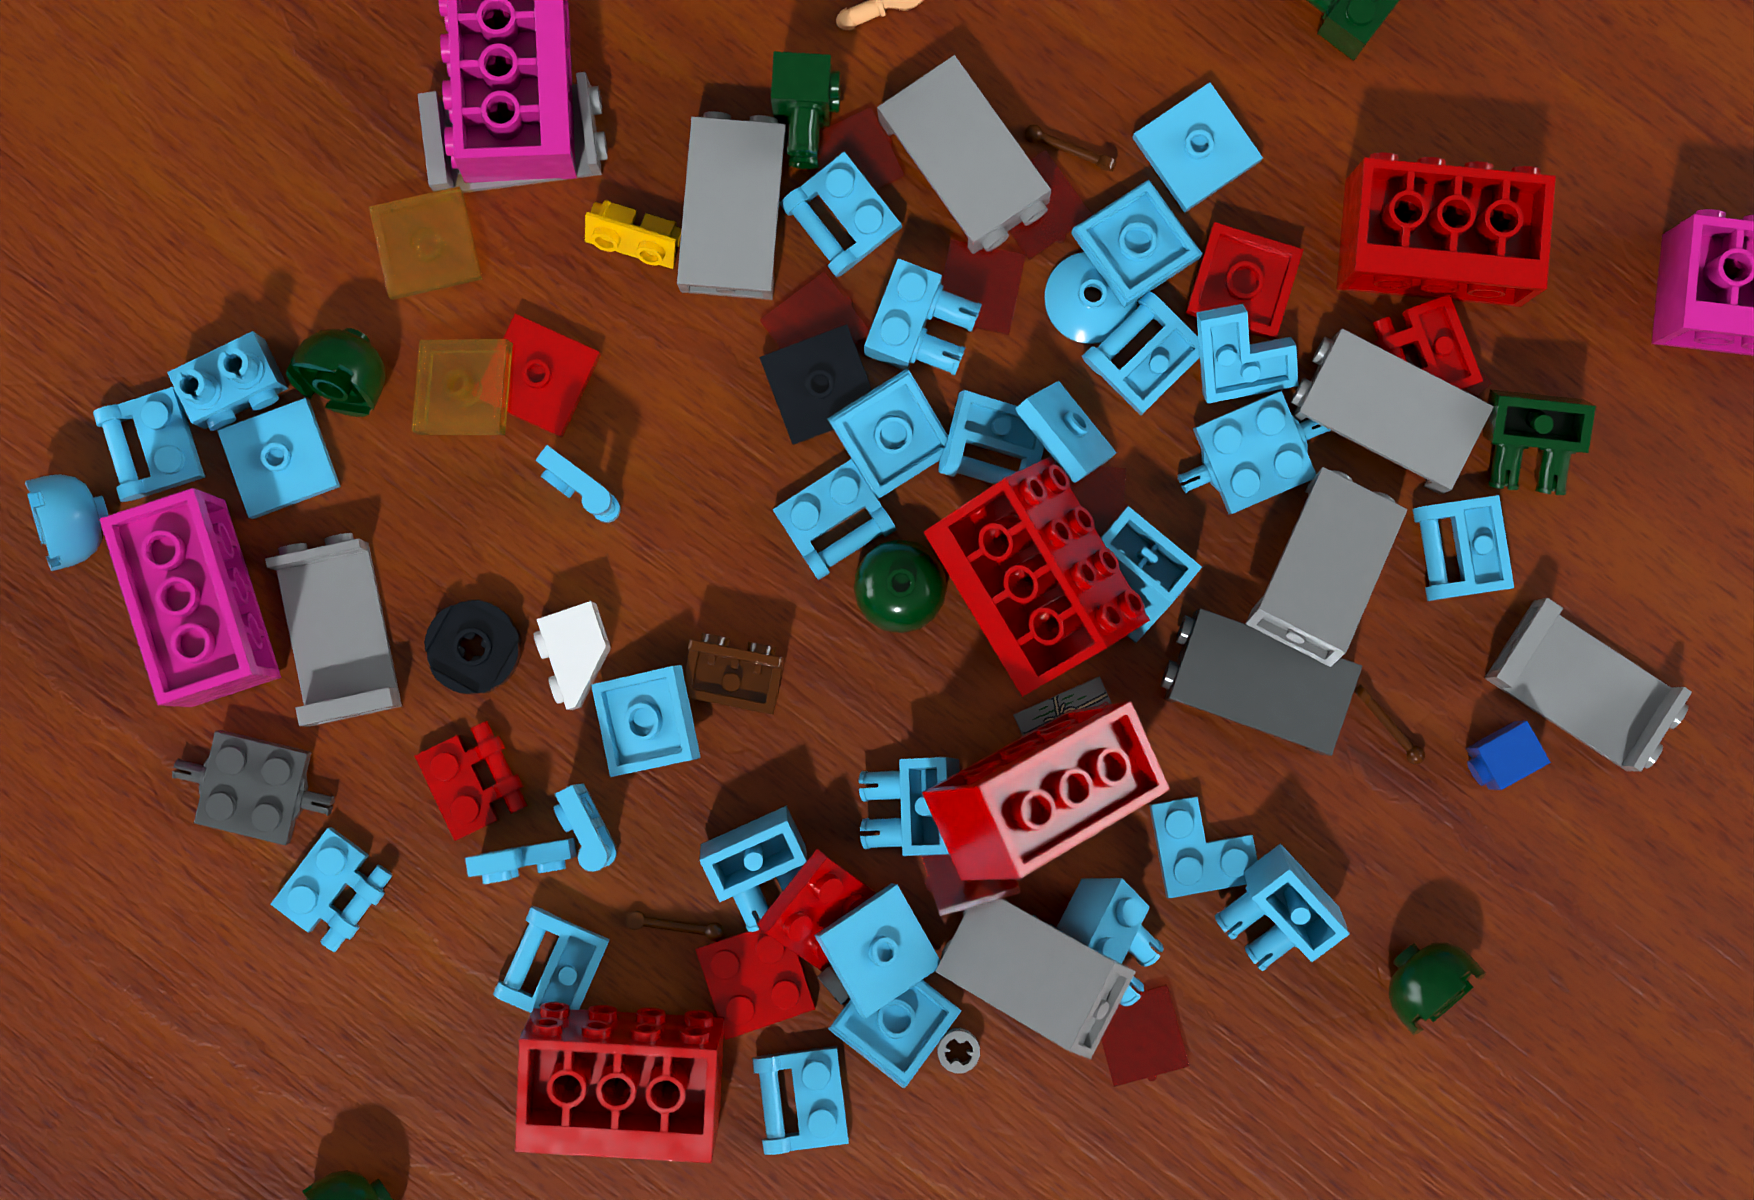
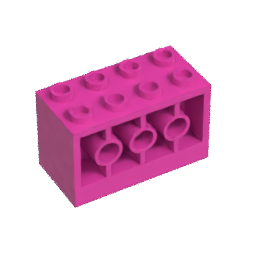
[438,0,577,183]
[1651,209,1754,356]
[99,488,282,707]

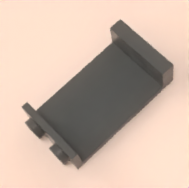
[1160,608,1362,756]

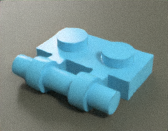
[270,827,393,952]

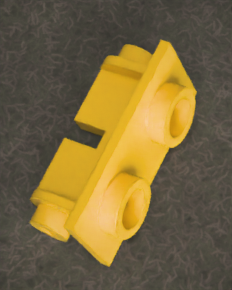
[585,200,682,269]

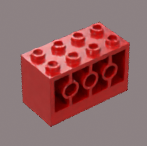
[1336,152,1556,307]
[924,456,1150,697]
[922,701,1170,880]
[515,1002,724,1163]

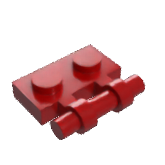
[1372,294,1483,390]
[414,721,528,841]

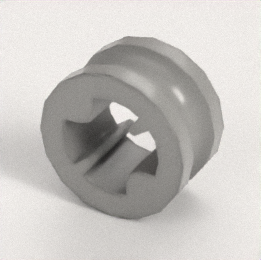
[937,1028,980,1074]

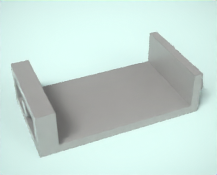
[877,55,1051,254]
[417,72,608,196]
[677,111,787,300]
[1291,329,1494,495]
[1245,467,1408,667]
[265,533,402,727]
[1484,598,1692,772]
[935,887,1136,1059]

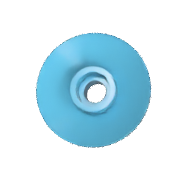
[1044,252,1137,344]

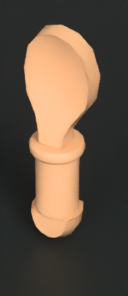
[836,0,924,30]

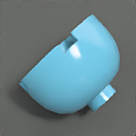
[25,474,109,571]

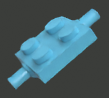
[1178,391,1331,514]

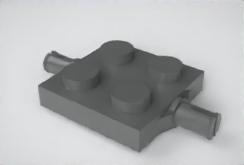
[172,730,335,846]

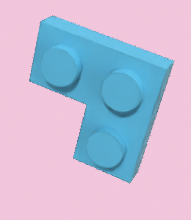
[1196,304,1299,404]
[1149,796,1258,899]
[465,838,577,884]

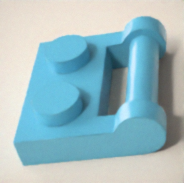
[779,152,903,277]
[1082,291,1200,416]
[93,387,205,502]
[938,390,1044,484]
[536,445,621,523]
[773,459,897,580]
[1412,495,1514,601]
[553,783,618,872]
[493,906,610,1013]
[752,1046,849,1155]

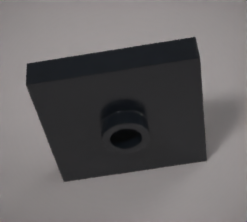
[759,324,872,445]

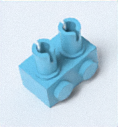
[864,258,982,376]
[167,331,289,431]
[859,757,960,856]
[699,806,807,932]
[1215,843,1350,971]
[1056,878,1163,1006]

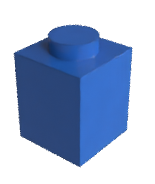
[1466,721,1551,790]

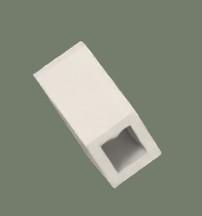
[533,601,611,710]

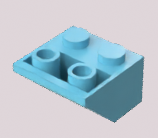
[1101,506,1202,643]

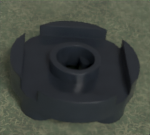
[424,600,522,694]

